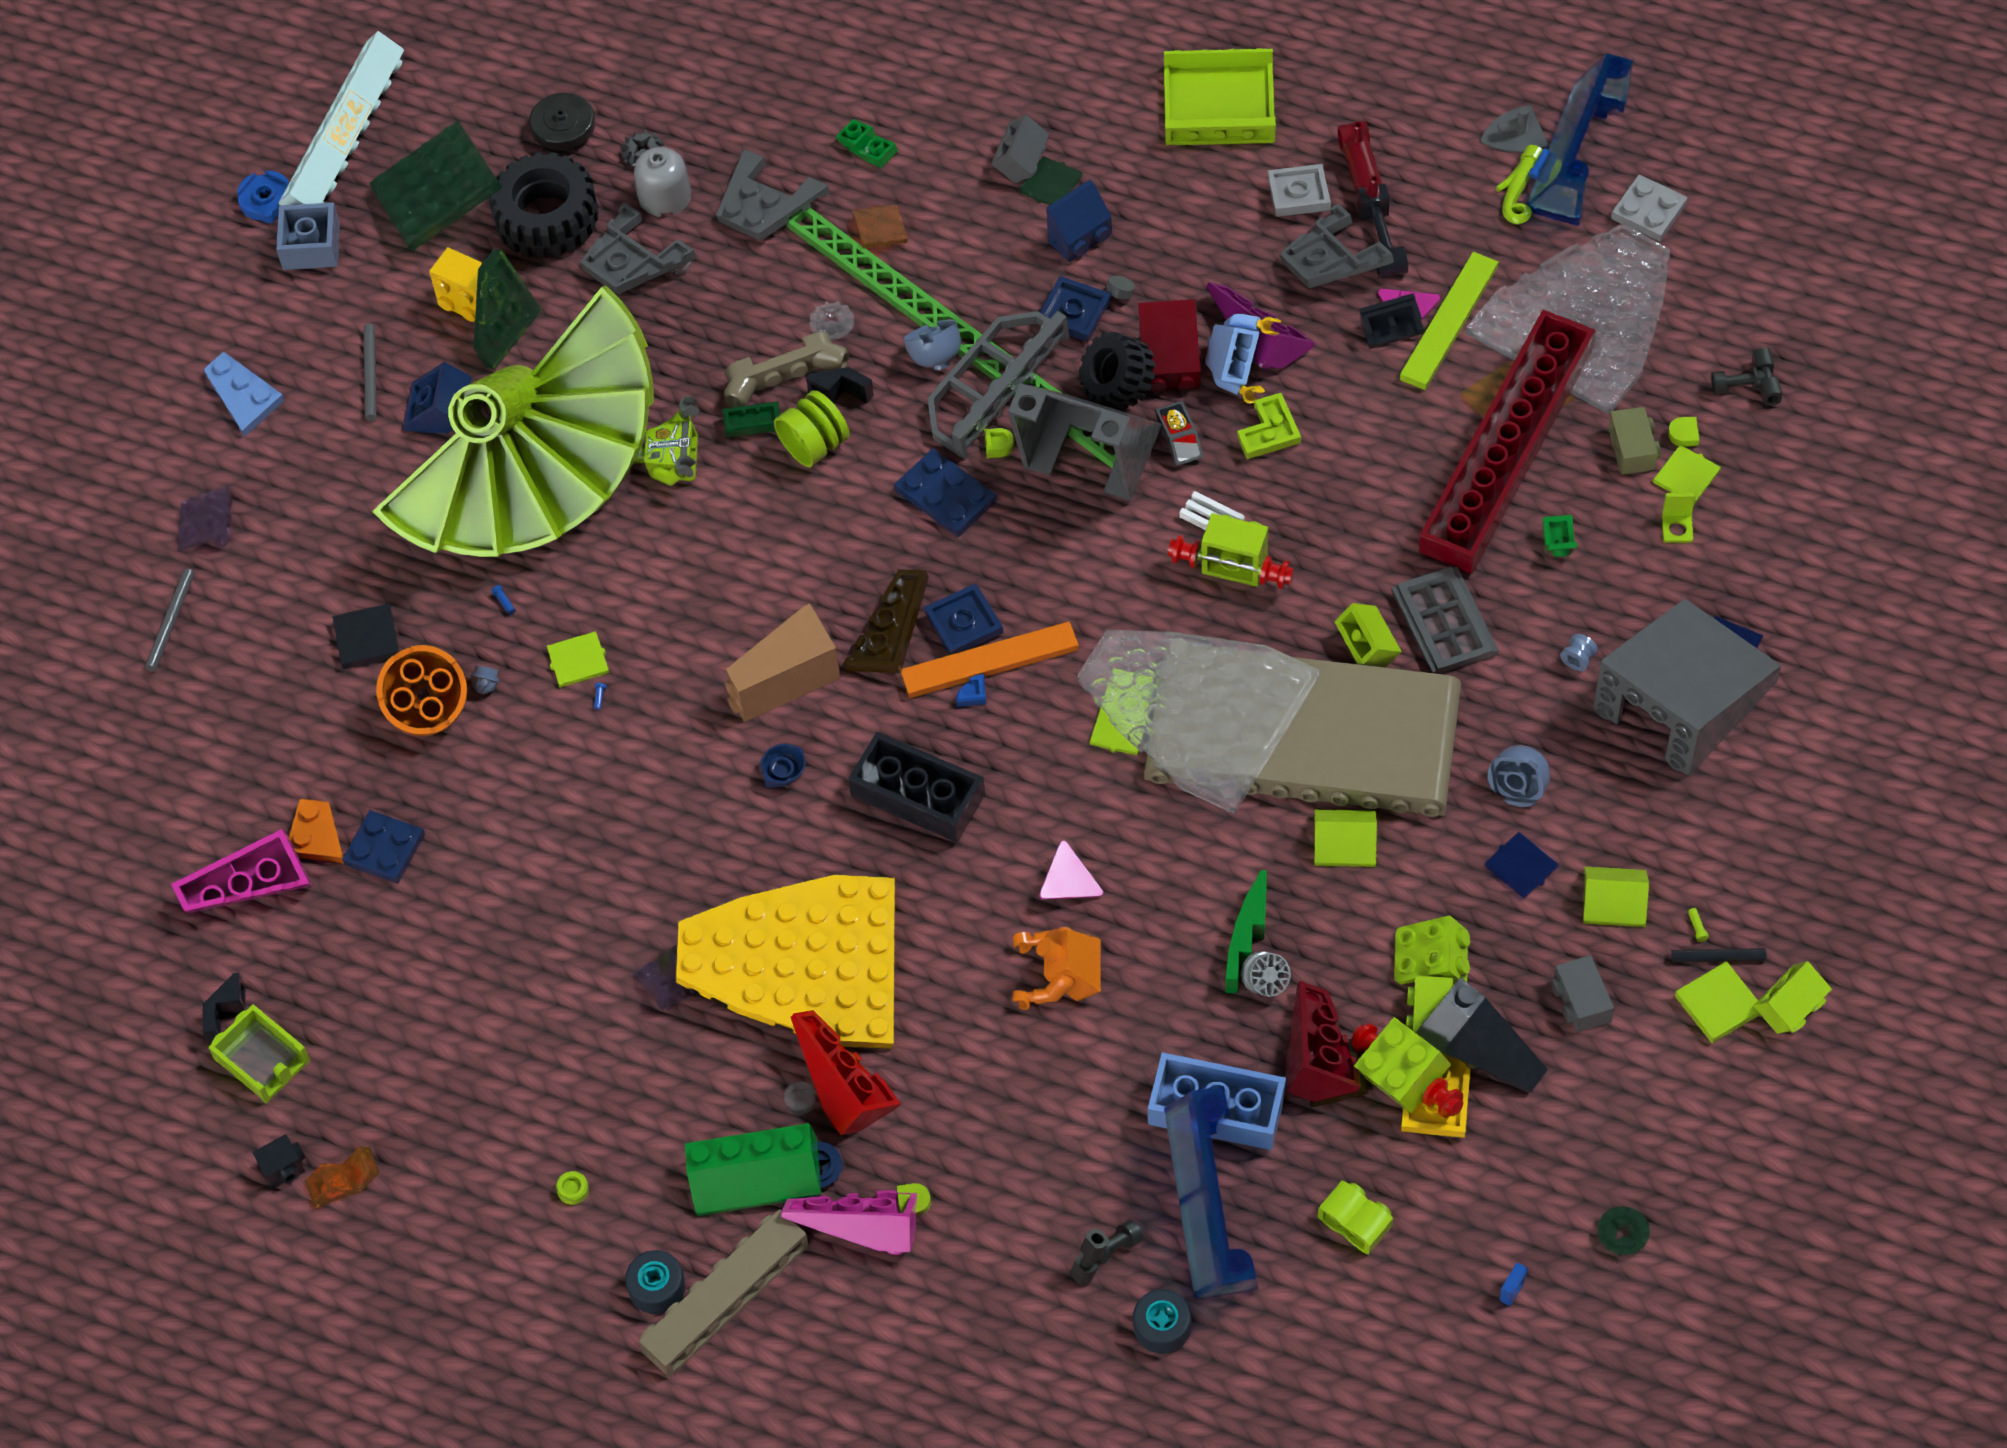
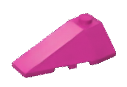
[782,1190,918,1255]

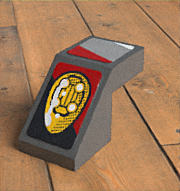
[1154,401,1204,465]

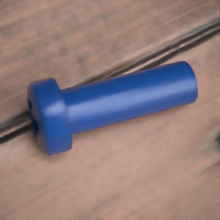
[593,683,607,710]

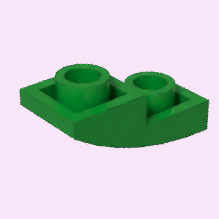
[836,119,898,168]

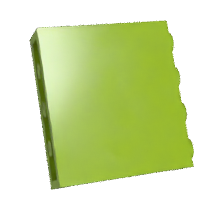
[1164,48,1276,145]

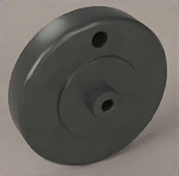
[529,92,595,150]

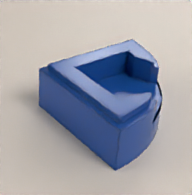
[956,674,986,707]

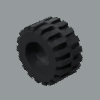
[1079,331,1156,409]

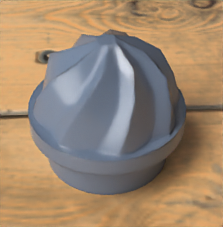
[470,665,500,694]

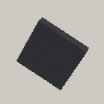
[332,603,400,670]

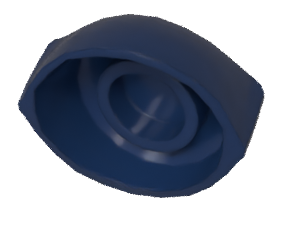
[761,744,806,788]

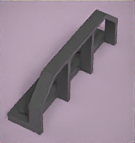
[928,311,1070,460]

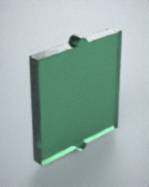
[1019,156,1082,206]

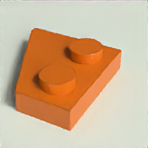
[289,799,344,863]

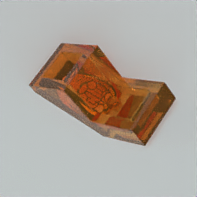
[305,1146,379,1208]

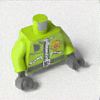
[633,396,699,486]

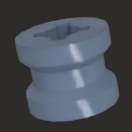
[1560,634,1598,671]

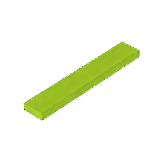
[1400,252,1499,390]

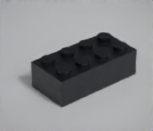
[848,732,985,843]

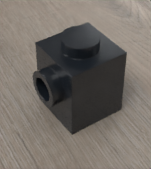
[252,1134,306,1189]

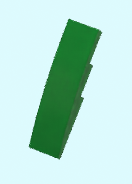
[1225,870,1267,993]

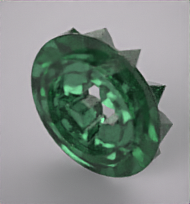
[1597,1206,1650,1257]

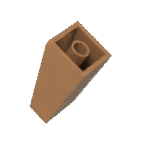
[724,603,840,722]

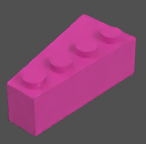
[171,829,313,914]

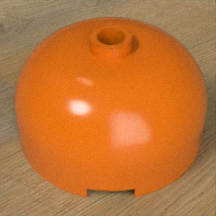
[376,645,467,736]

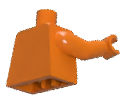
[1012,927,1101,1010]

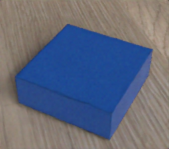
[1499,1262,1528,1306]

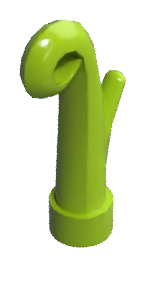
[1496,145,1543,225]

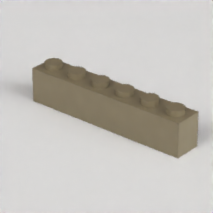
[639,1209,809,1378]

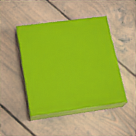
[1675,961,1761,1044]

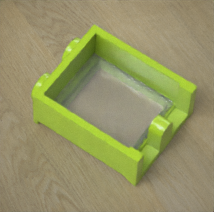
[208,1004,311,1104]

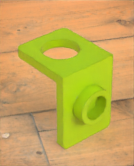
[1662,493,1695,543]

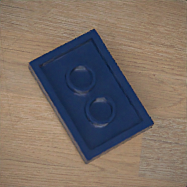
[894,448,997,537]

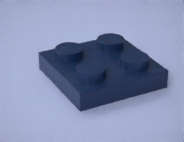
[1037,276,1111,342]
[924,583,1003,655]
[342,810,425,884]

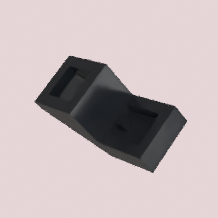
[806,367,874,404]
[203,973,246,1046]

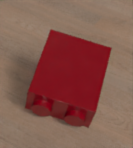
[1138,299,1200,392]

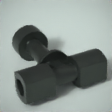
[1710,348,1783,406]
[1069,1220,1143,1286]

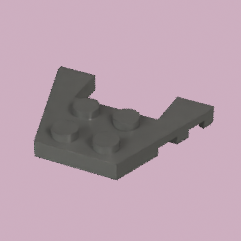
[716,149,830,241]
[580,202,696,295]
[1280,203,1394,288]

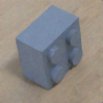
[276,202,340,270]

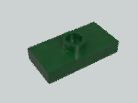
[722,401,780,438]

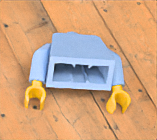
[1205,314,1282,404]

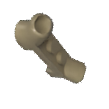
[724,332,849,407]

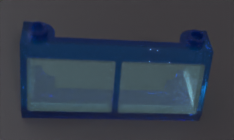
[1526,53,1633,226]
[1164,1086,1259,1300]

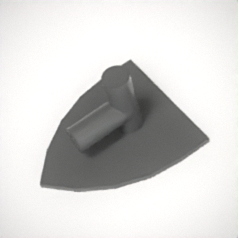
[1480,105,1549,153]

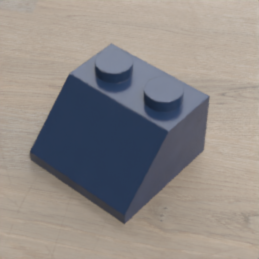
[1046,179,1112,262]
[402,361,472,434]

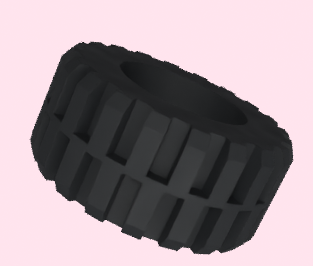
[489,152,599,259]

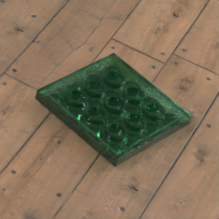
[369,120,503,251]

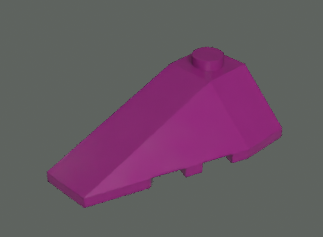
[1206,282,1315,369]

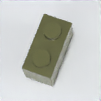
[1608,407,1661,475]

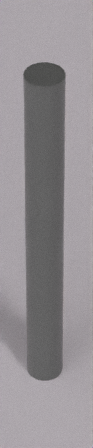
[364,324,377,421]
[145,569,195,672]

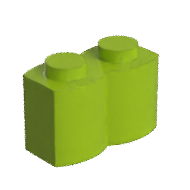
[1317,1180,1393,1255]

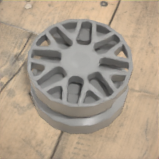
[1241,951,1291,997]

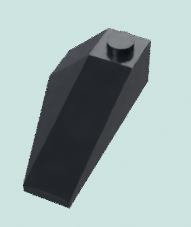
[1416,977,1548,1093]

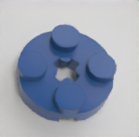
[237,171,289,223]

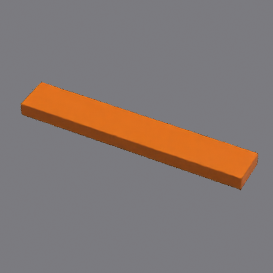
[901,621,1079,699]

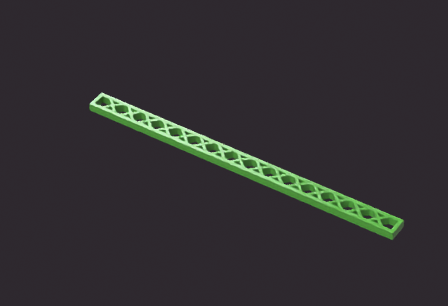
[786,208,1116,469]

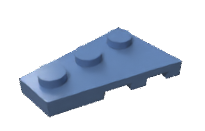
[204,351,284,437]

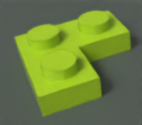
[1237,393,1301,459]

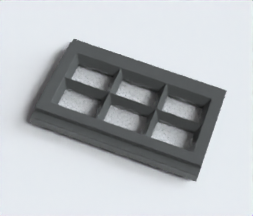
[1391,566,1499,674]

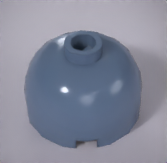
[903,319,961,370]
[1487,745,1550,807]

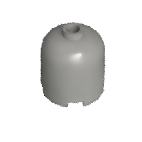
[634,147,691,217]

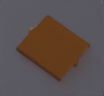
[852,205,908,248]

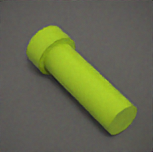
[1688,908,1709,942]

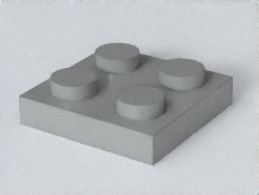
[1267,164,1331,217]
[1611,175,1688,242]

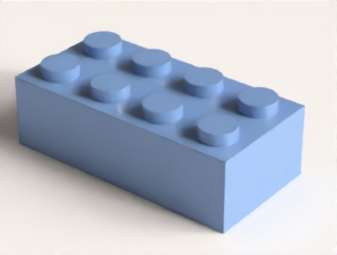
[1148,1052,1286,1150]

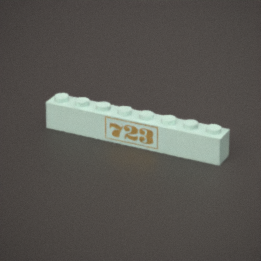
[278,31,404,206]

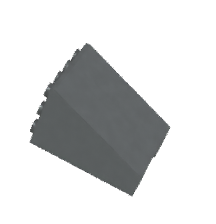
[1008,383,1161,501]
[1593,599,1781,776]

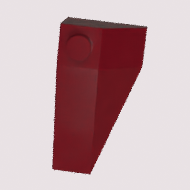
[1285,981,1360,1102]

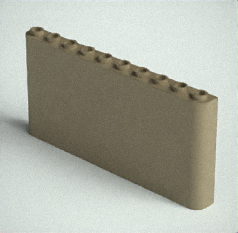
[1144,644,1461,817]

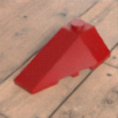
[790,1010,901,1135]

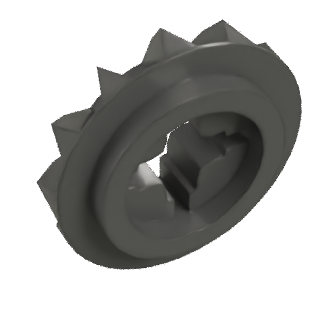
[621,130,665,167]

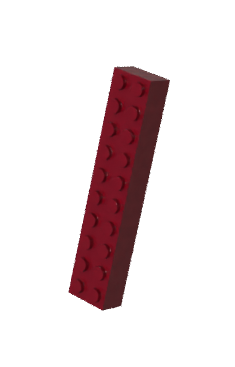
[1419,309,1596,574]

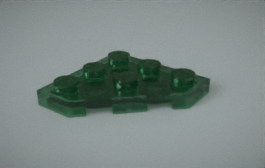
[474,249,542,369]

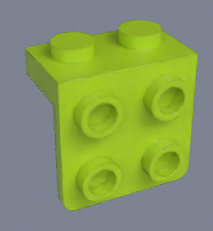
[1394,915,1470,985]

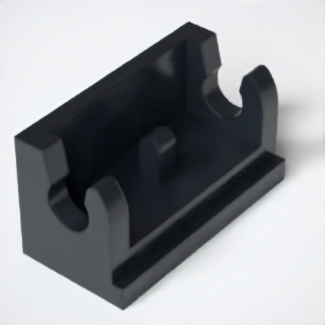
[1359,293,1424,349]

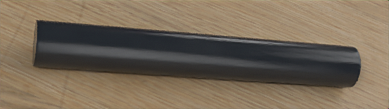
[1671,948,1767,962]

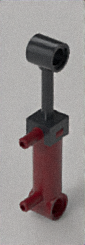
[1337,121,1408,278]

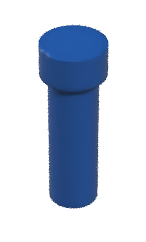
[1528,148,1551,179]
[491,585,516,615]

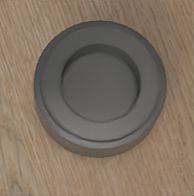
[1106,276,1135,299]

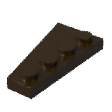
[843,569,929,673]

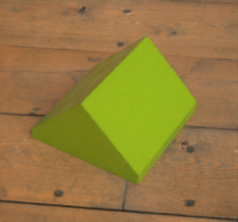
[1314,810,1377,867]
[1583,866,1649,927]

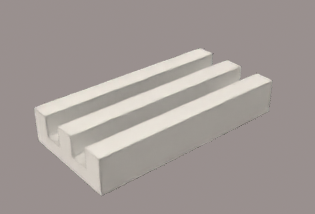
[1180,491,1245,530]

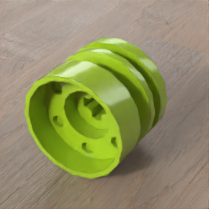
[774,391,850,467]

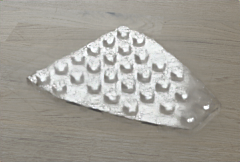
[1466,224,1671,415]
[1077,630,1319,814]

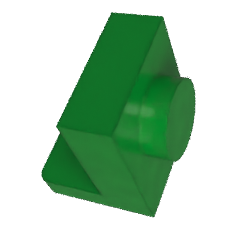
[1542,515,1578,557]

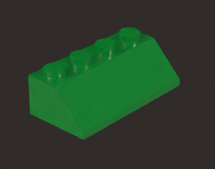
[685,1123,822,1216]

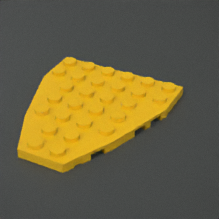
[676,875,895,1049]

